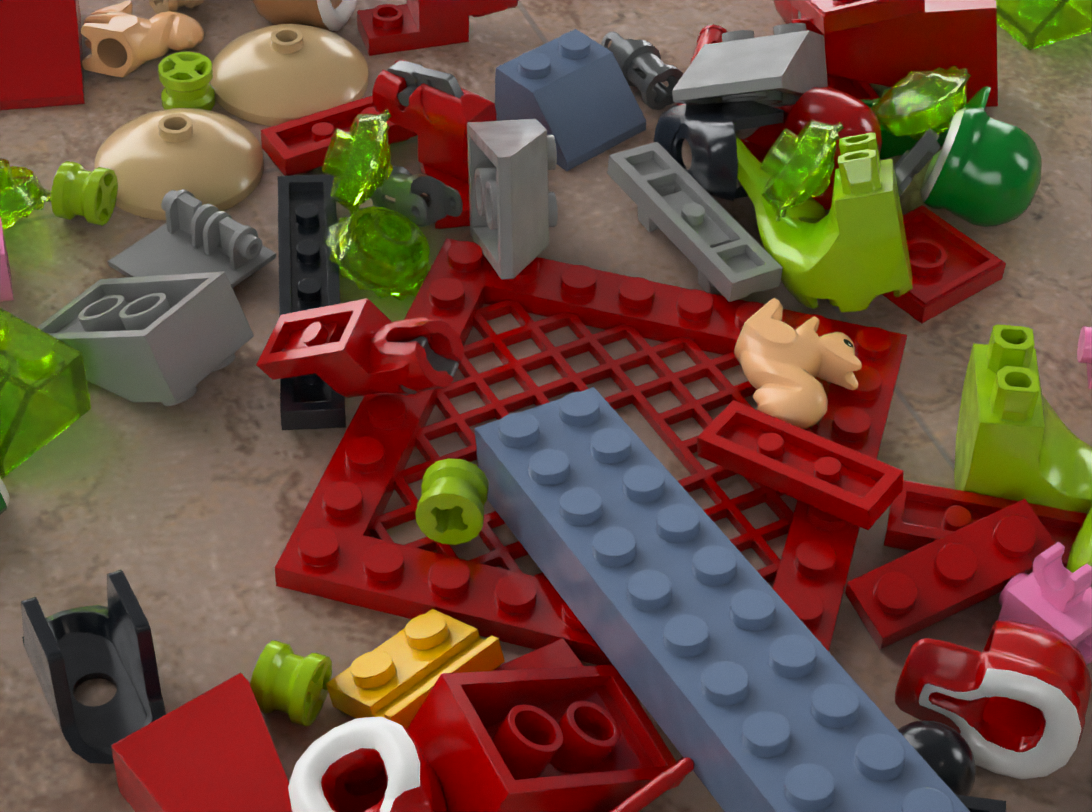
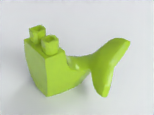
[736,133,913,312]
[954,324,1092,573]

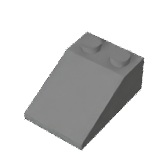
[672,23,828,107]
[467,119,558,280]
[20,271,254,406]

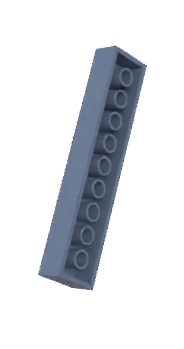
[475,387,970,812]

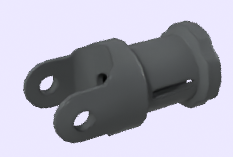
[601,32,683,110]
[370,166,463,227]

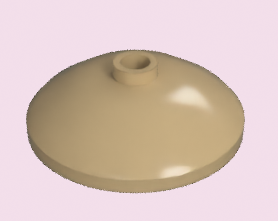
[210,24,369,126]
[95,108,264,220]

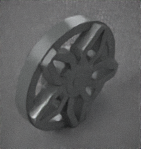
[894,128,940,197]

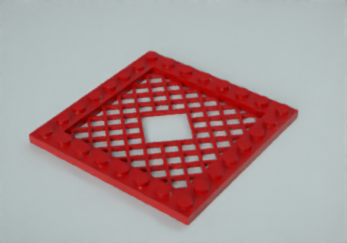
[275,238,907,665]

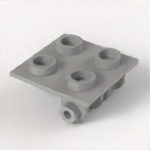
[108,189,276,288]

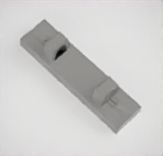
[607,142,783,302]

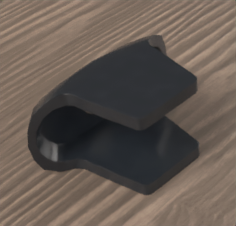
[653,101,784,201]
[21,570,166,764]

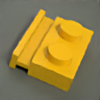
[326,609,505,729]

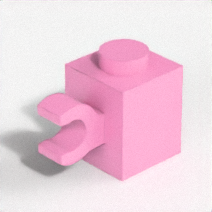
[998,542,1092,665]

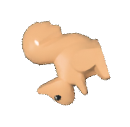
[81,0,204,78]
[734,298,862,429]

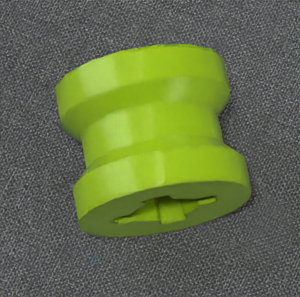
[158,52,215,111]
[51,161,118,226]
[416,458,489,545]
[250,640,332,726]

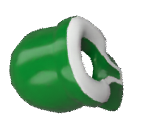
[920,86,1042,227]

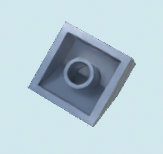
[495,29,646,171]

